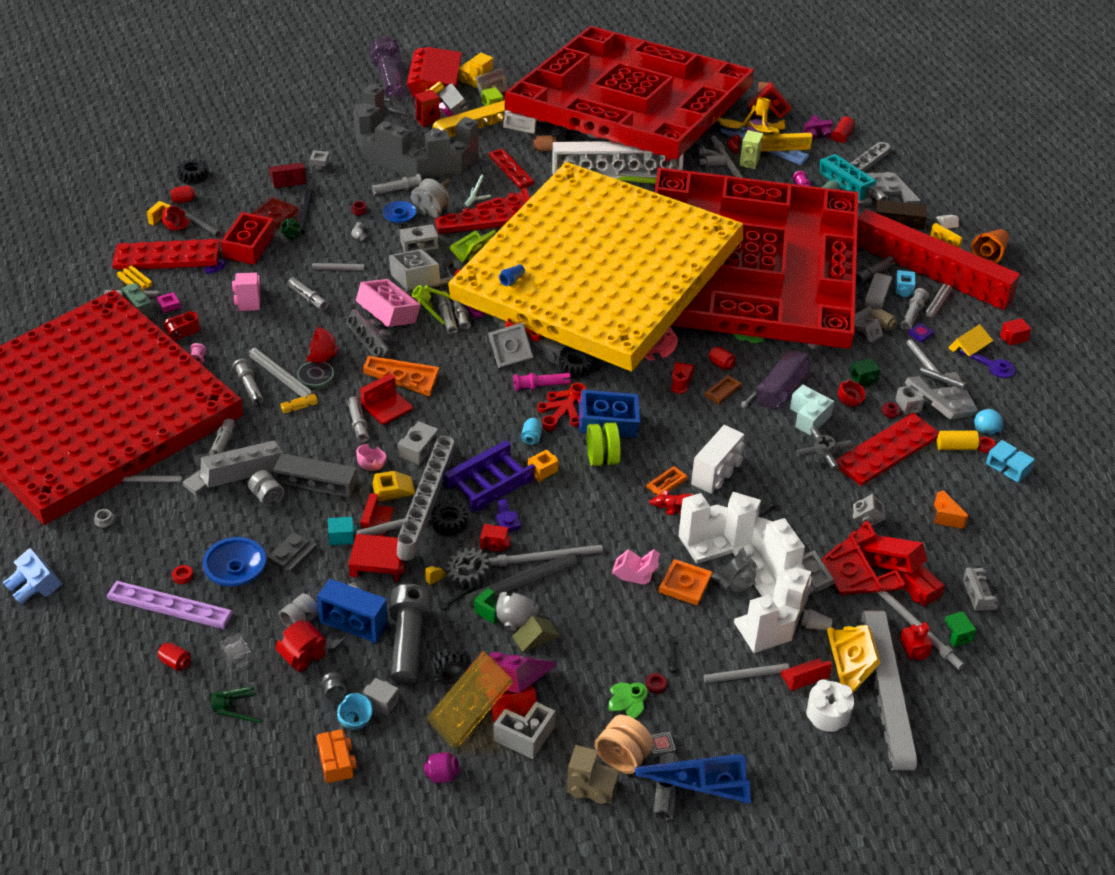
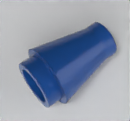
[499,264,525,286]

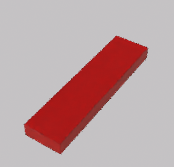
[488,149,534,189]

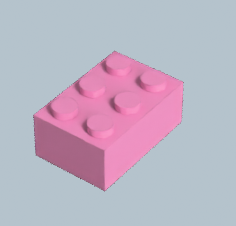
[356,279,421,327]

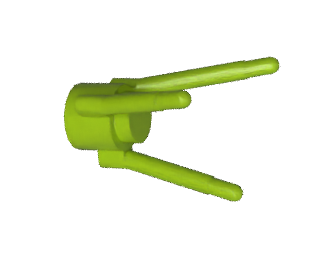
[412,285,451,324]

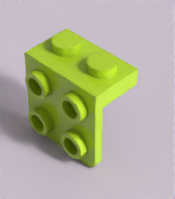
[450,230,497,262]

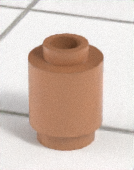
[533,135,556,152]

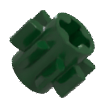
[280,217,302,239]

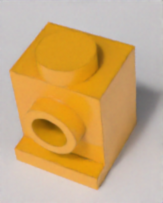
[528,449,559,483]

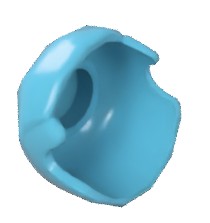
[974,409,1003,435]
[337,693,373,730]

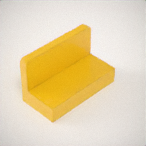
[948,324,993,357]

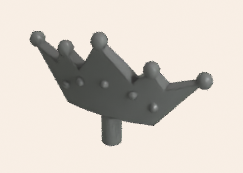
[324,634,346,656]

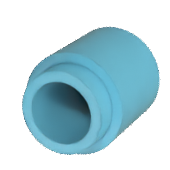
[521,418,542,445]

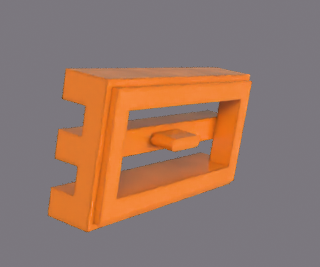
[647,466,688,495]

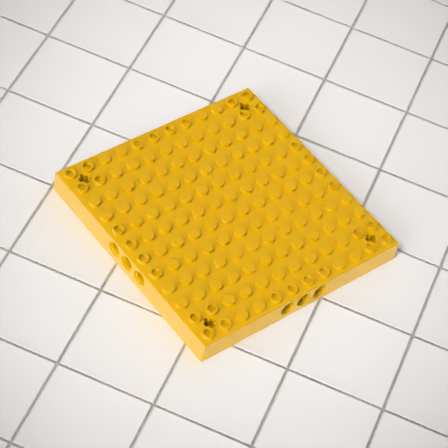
[448,162,743,372]

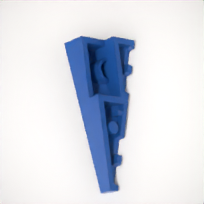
[635,754,751,803]

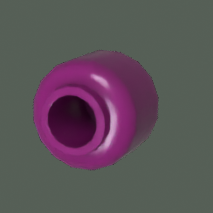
[424,752,459,783]

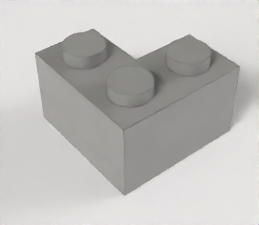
[494,702,555,759]

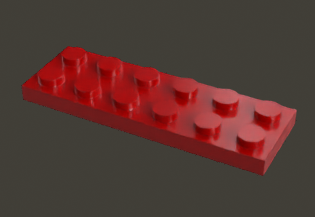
[112,239,221,269]
[835,413,939,486]

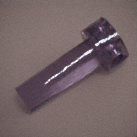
[369,36,403,97]

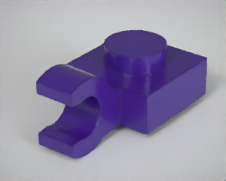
[496,499,521,532]

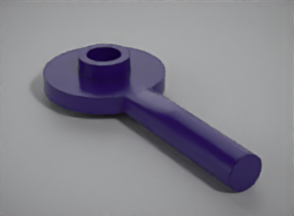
[960,348,1015,378]

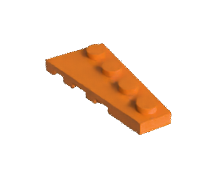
[363,356,440,397]

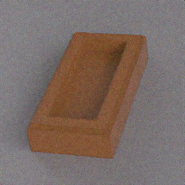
[704,375,742,405]

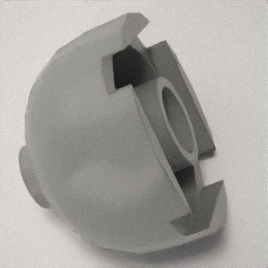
[496,592,539,631]

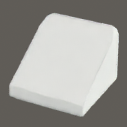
[936,215,959,229]

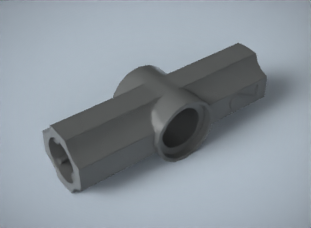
[653,752,680,822]

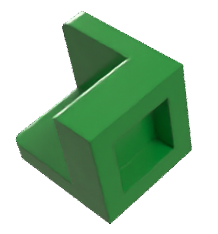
[474,588,499,624]
[945,611,976,647]

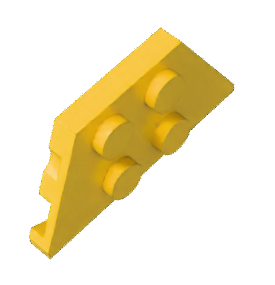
[827,625,881,694]

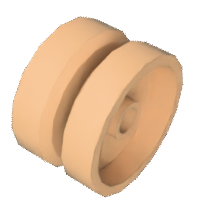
[595,715,654,774]

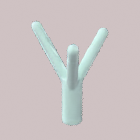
[463,175,491,208]

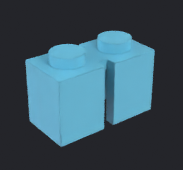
[986,440,1035,483]

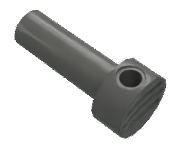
[389,584,433,684]

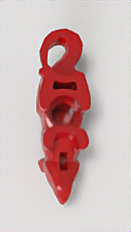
[649,490,694,516]

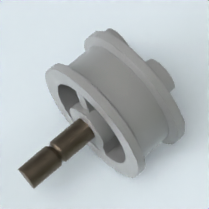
[410,178,452,218]

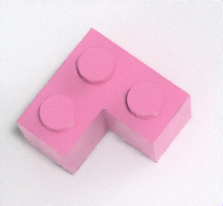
[232,273,261,311]

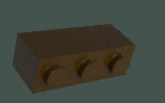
[875,200,927,229]

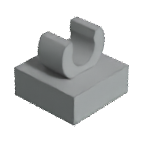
[309,150,329,170]

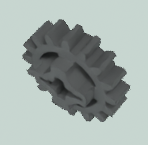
[446,547,492,588]

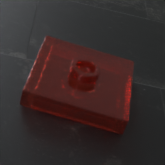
[251,197,299,229]

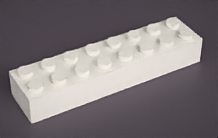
[552,141,684,179]

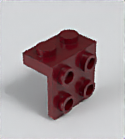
[269,163,306,188]

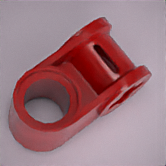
[163,311,201,340]
[671,362,694,394]

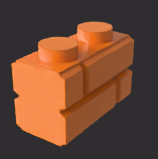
[317,729,357,783]

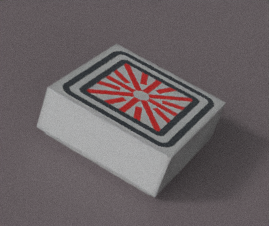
[651,732,676,758]

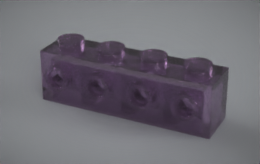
[756,350,811,409]

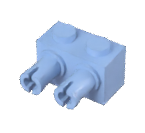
[3,548,63,605]

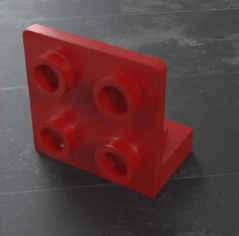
[360,373,413,425]

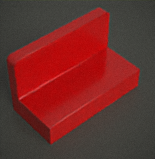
[360,493,394,537]
[781,658,832,691]

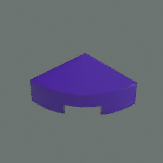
[205,260,226,274]

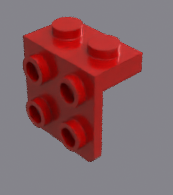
[482,683,537,722]

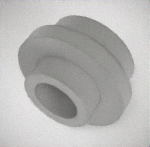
[94,509,115,528]

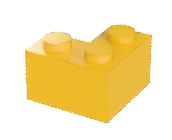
[458,53,493,88]

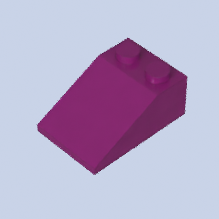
[480,652,556,693]

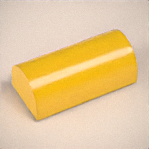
[936,431,979,450]

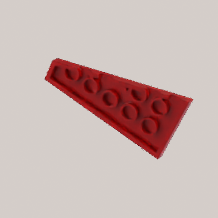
[435,188,530,234]

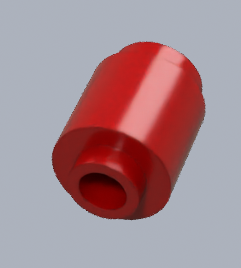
[170,185,195,204]
[708,346,736,371]
[157,643,191,671]

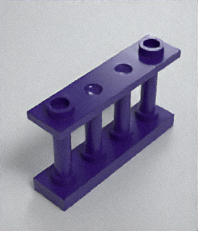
[444,440,535,513]

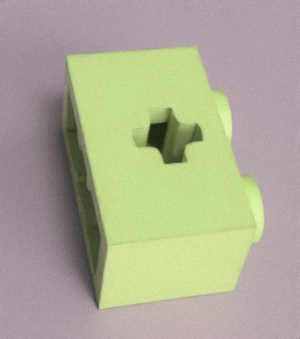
[740,130,763,169]

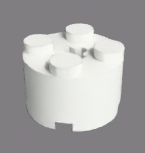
[806,680,854,732]

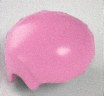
[356,444,387,471]

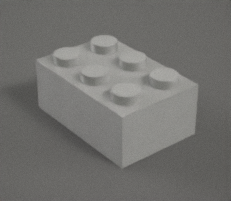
[389,249,441,292]

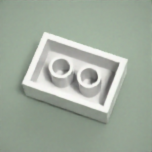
[691,425,745,494]

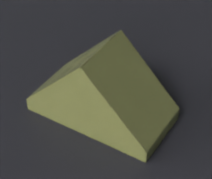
[512,615,560,653]

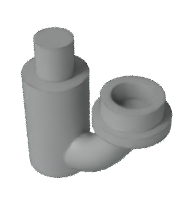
[698,146,726,167]

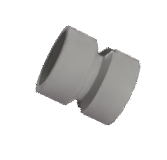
[248,470,285,507]
[279,593,319,628]

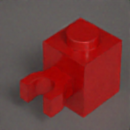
[900,622,933,660]

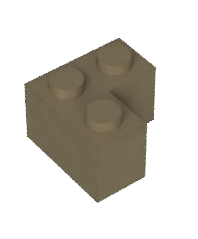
[567,745,619,804]

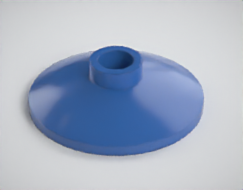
[383,201,416,223]

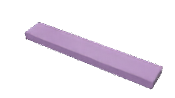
[107,581,233,629]

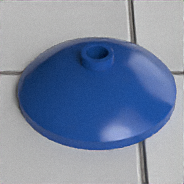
[203,537,266,586]

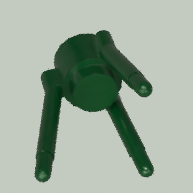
[211,686,262,723]

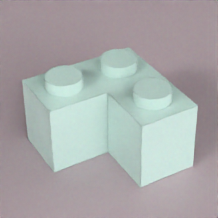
[790,385,834,435]

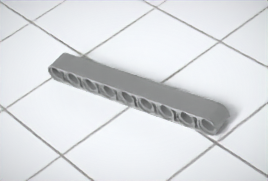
[397,436,454,560]
[862,611,917,770]

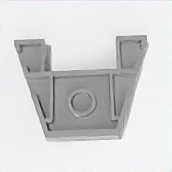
[858,172,920,207]
[905,372,978,419]

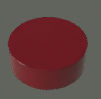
[645,673,667,694]

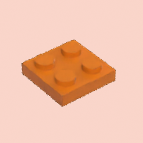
[659,559,712,606]

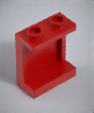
[348,534,405,581]

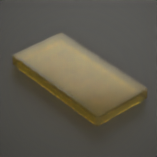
[426,651,514,749]

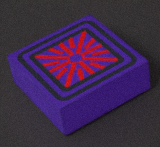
[908,323,934,343]

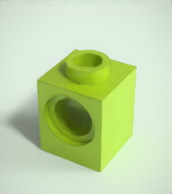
[482,87,503,106]

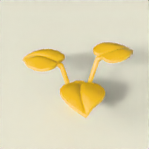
[717,97,785,134]

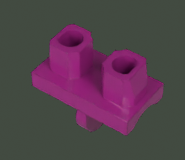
[802,115,833,139]

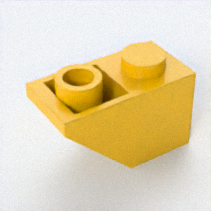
[372,471,415,502]

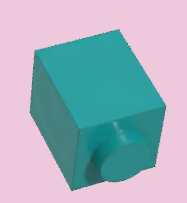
[328,517,357,546]

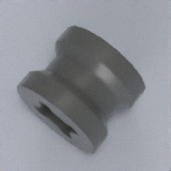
[321,672,347,700]

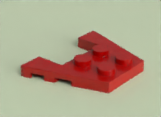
[821,521,905,596]

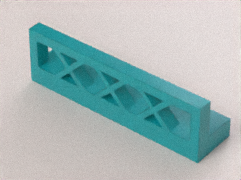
[820,154,876,200]

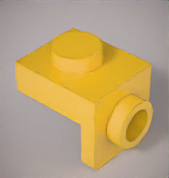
[147,201,171,225]

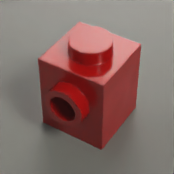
[1000,318,1031,346]

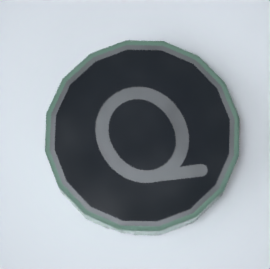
[297,362,334,389]

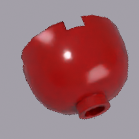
[306,327,338,363]

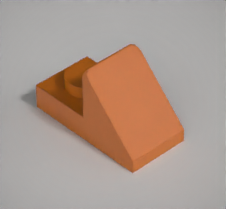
[934,490,969,529]

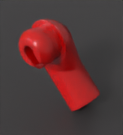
[727,134,741,154]

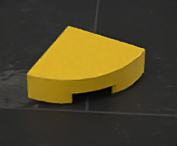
[425,566,447,585]

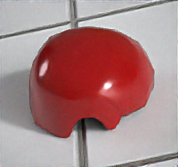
[162,205,189,231]
[837,379,865,407]

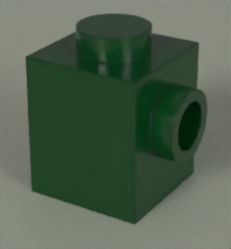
[850,358,880,386]

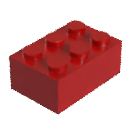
[221,212,275,265]

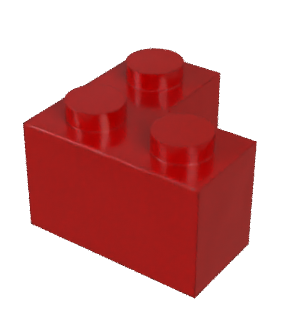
[748,82,792,119]

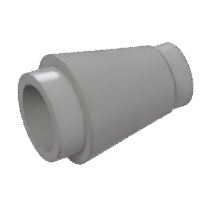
[799,608,832,630]

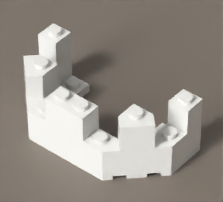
[679,492,812,653]

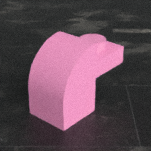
[612,549,660,585]

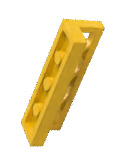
[761,133,812,152]

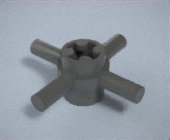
[796,426,853,471]

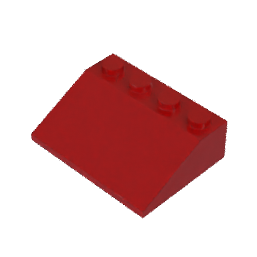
[407,47,462,97]

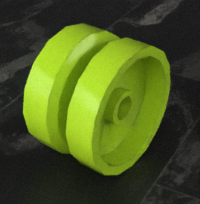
[587,422,620,466]

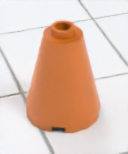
[971,229,1009,264]

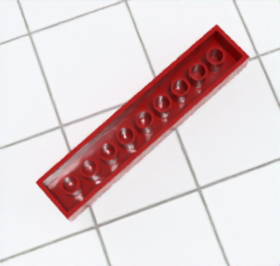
[857,209,1020,310]

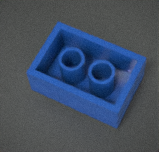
[579,390,640,438]
[317,578,388,643]

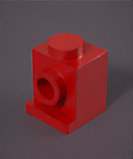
[480,524,511,552]

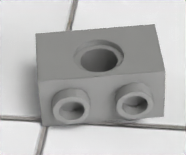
[400,224,438,252]
[397,421,438,465]

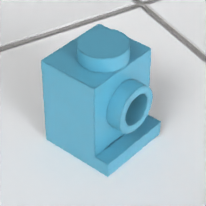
[895,270,915,297]

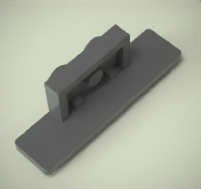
[346,309,395,358]

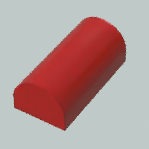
[830,116,855,143]

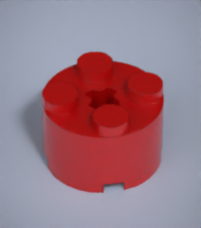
[275,620,326,673]

